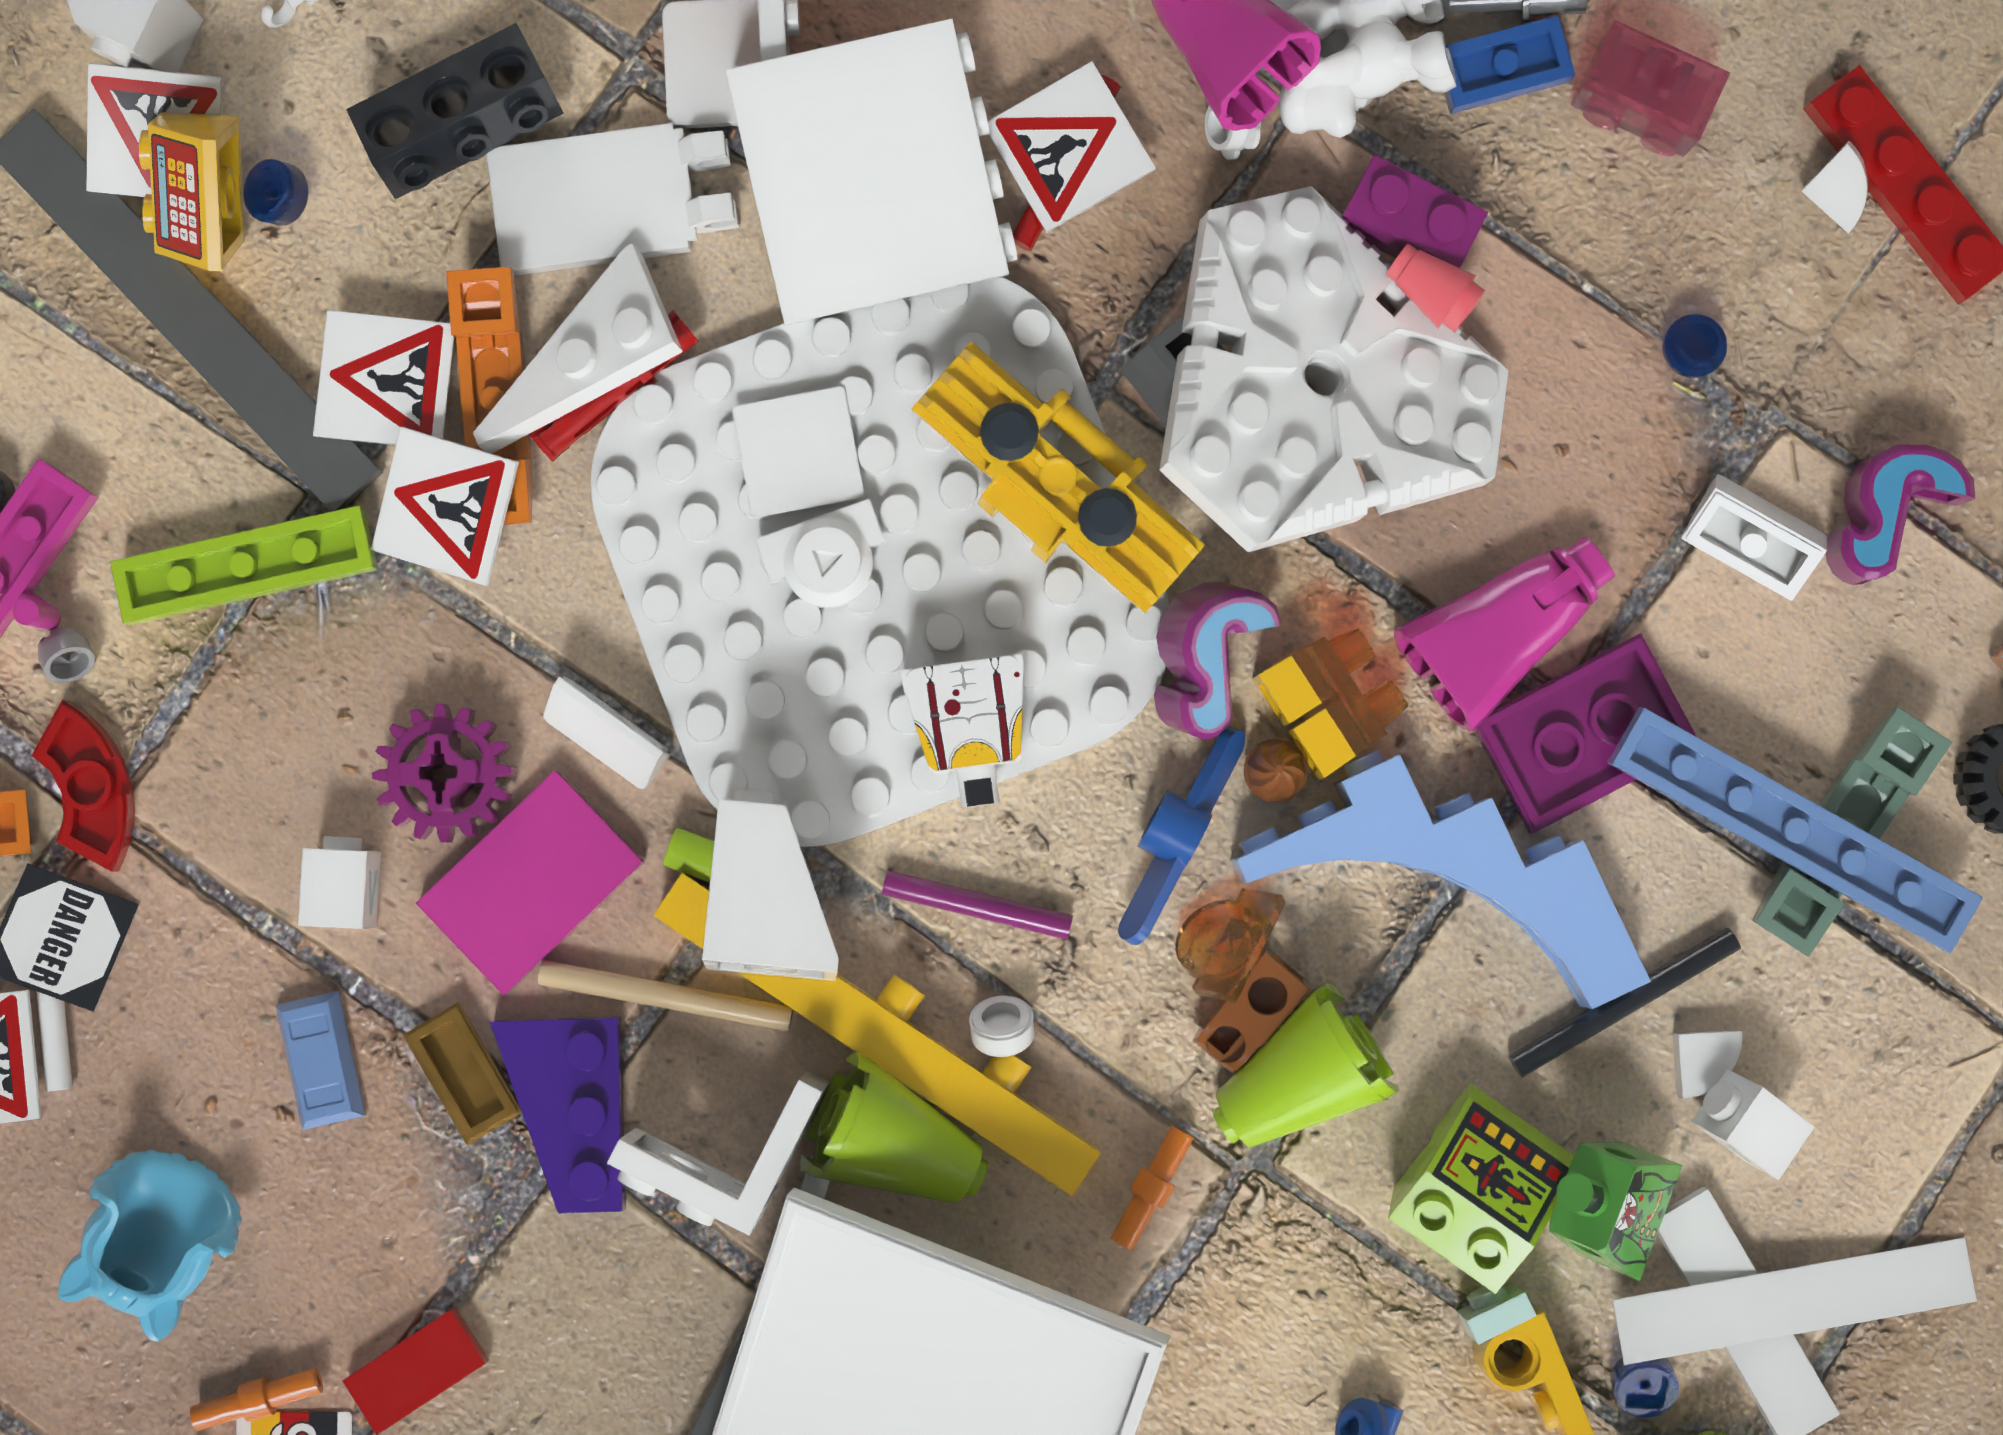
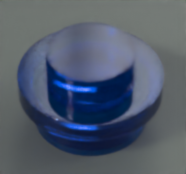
[1662,314,1727,378]

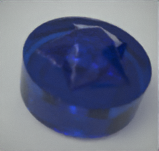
[243,159,308,226]
[1610,1357,1679,1418]

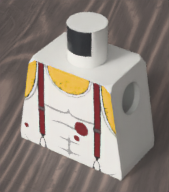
[900,654,1024,808]

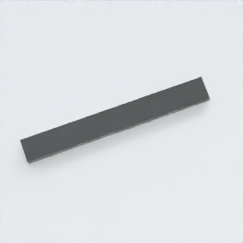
[0,109,383,512]

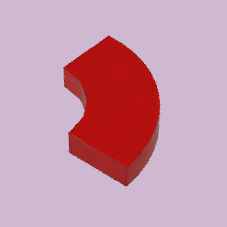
[31,699,135,872]

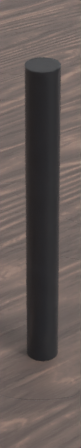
[1508,927,1741,1078]

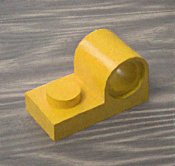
[1472,1302,1594,1435]

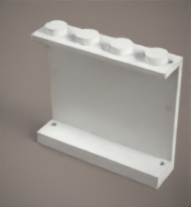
[725,19,1017,326]

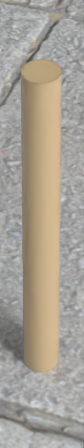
[537,960,793,1032]

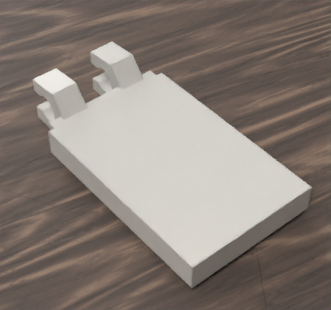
[487,123,739,276]

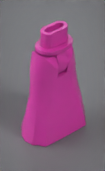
[1151,0,1321,131]
[1394,537,1615,732]

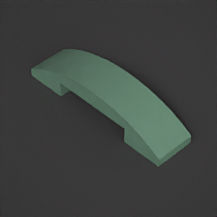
[1752,707,1952,957]

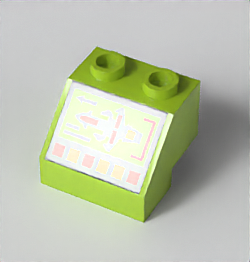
[1388,1083,1574,1294]

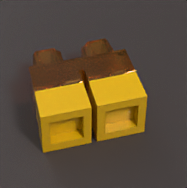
[1252,628,1408,780]

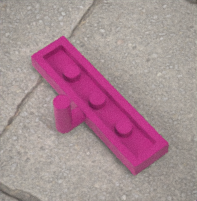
[0,459,99,638]

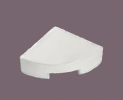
[1802,141,1868,233]
[1673,1030,1742,1099]

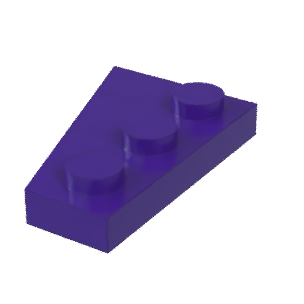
[490,1017,626,1214]

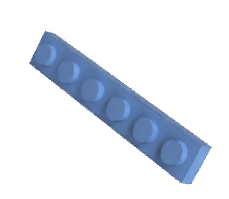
[1607,707,1983,954]

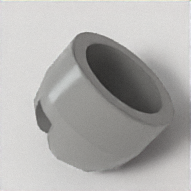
[38,627,95,683]

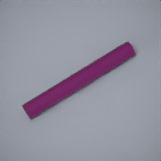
[882,870,1073,940]

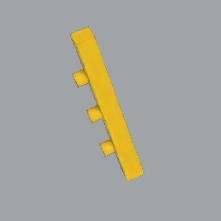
[653,873,1101,1197]

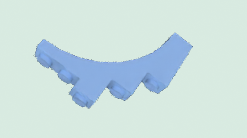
[1231,750,1651,1009]

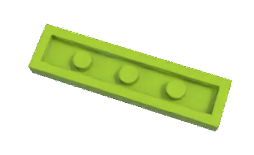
[110,505,378,626]

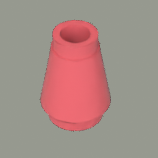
[1386,243,1486,333]

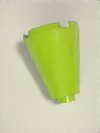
[1212,983,1399,1148]
[800,1052,988,1204]

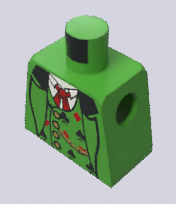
[1549,1142,1683,1281]

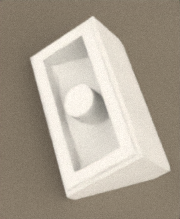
[1681,474,1827,601]
[543,676,671,789]

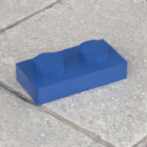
[1444,15,1575,114]

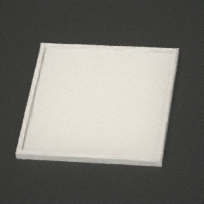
[712,1187,1170,1435]

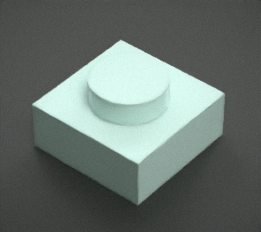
[1456,1283,1537,1345]

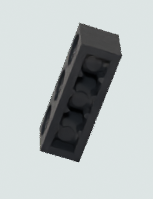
[346,23,564,199]

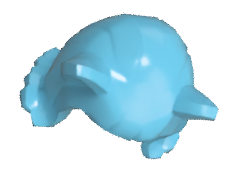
[58,1149,242,1342]

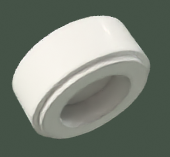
[969,996,1035,1057]

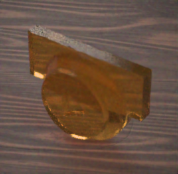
[1175,888,1286,1003]

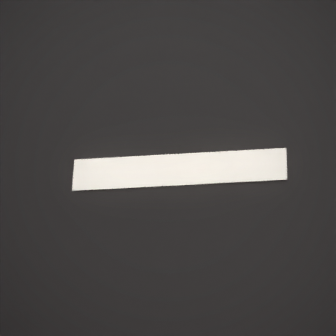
[1613,1237,1977,1365]

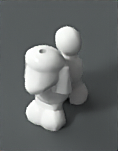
[1279,0,1457,138]

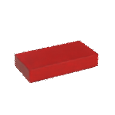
[342,1306,489,1435]

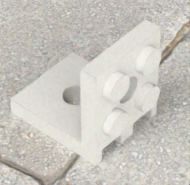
[607,1071,829,1236]

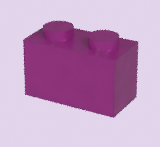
[1342,154,1489,268]

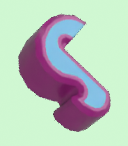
[1825,444,1975,585]
[1154,582,1282,739]

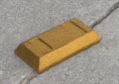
[403,1002,522,1146]

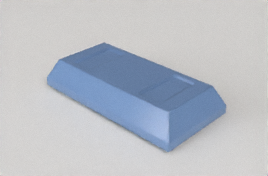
[275,991,366,1130]

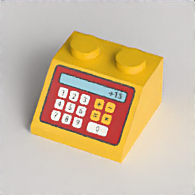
[139,112,244,271]

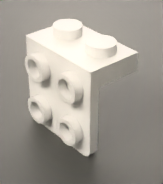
[662,0,801,129]

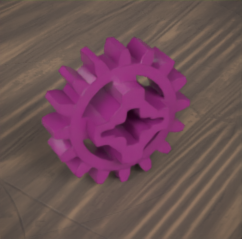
[372,703,516,843]

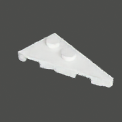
[473,244,683,454]

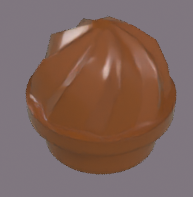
[1243,739,1308,803]

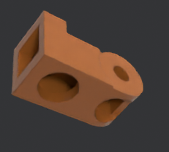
[1192,944,1311,1074]

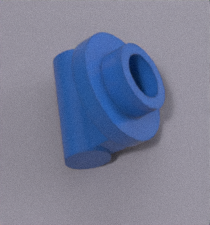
[1335,1398,1404,1435]

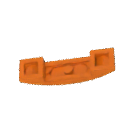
[446,267,532,525]

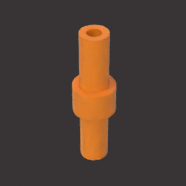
[1110,1125,1194,1251]
[190,1368,323,1431]

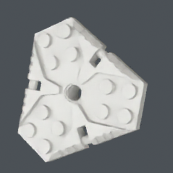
[1159,186,1509,552]

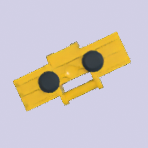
[911,341,1205,614]

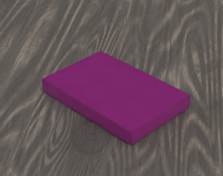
[1474,633,1697,834]

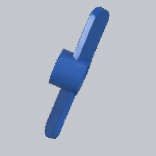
[1118,726,1245,945]

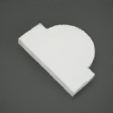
[755,498,885,608]

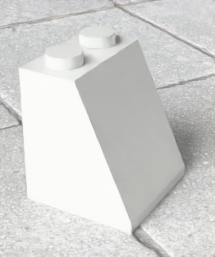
[702,790,839,981]

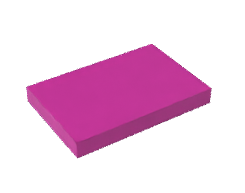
[416,770,645,996]

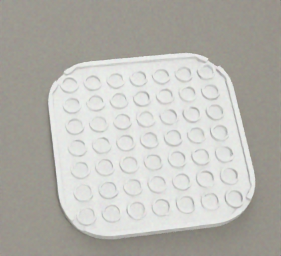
[591,277,1169,847]

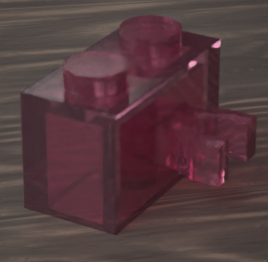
[1570,20,1731,157]

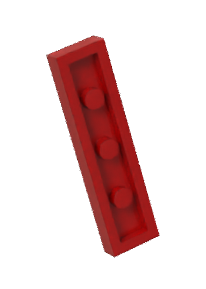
[1803,65,2003,305]

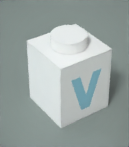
[298,836,381,929]
[1691,1069,1815,1180]

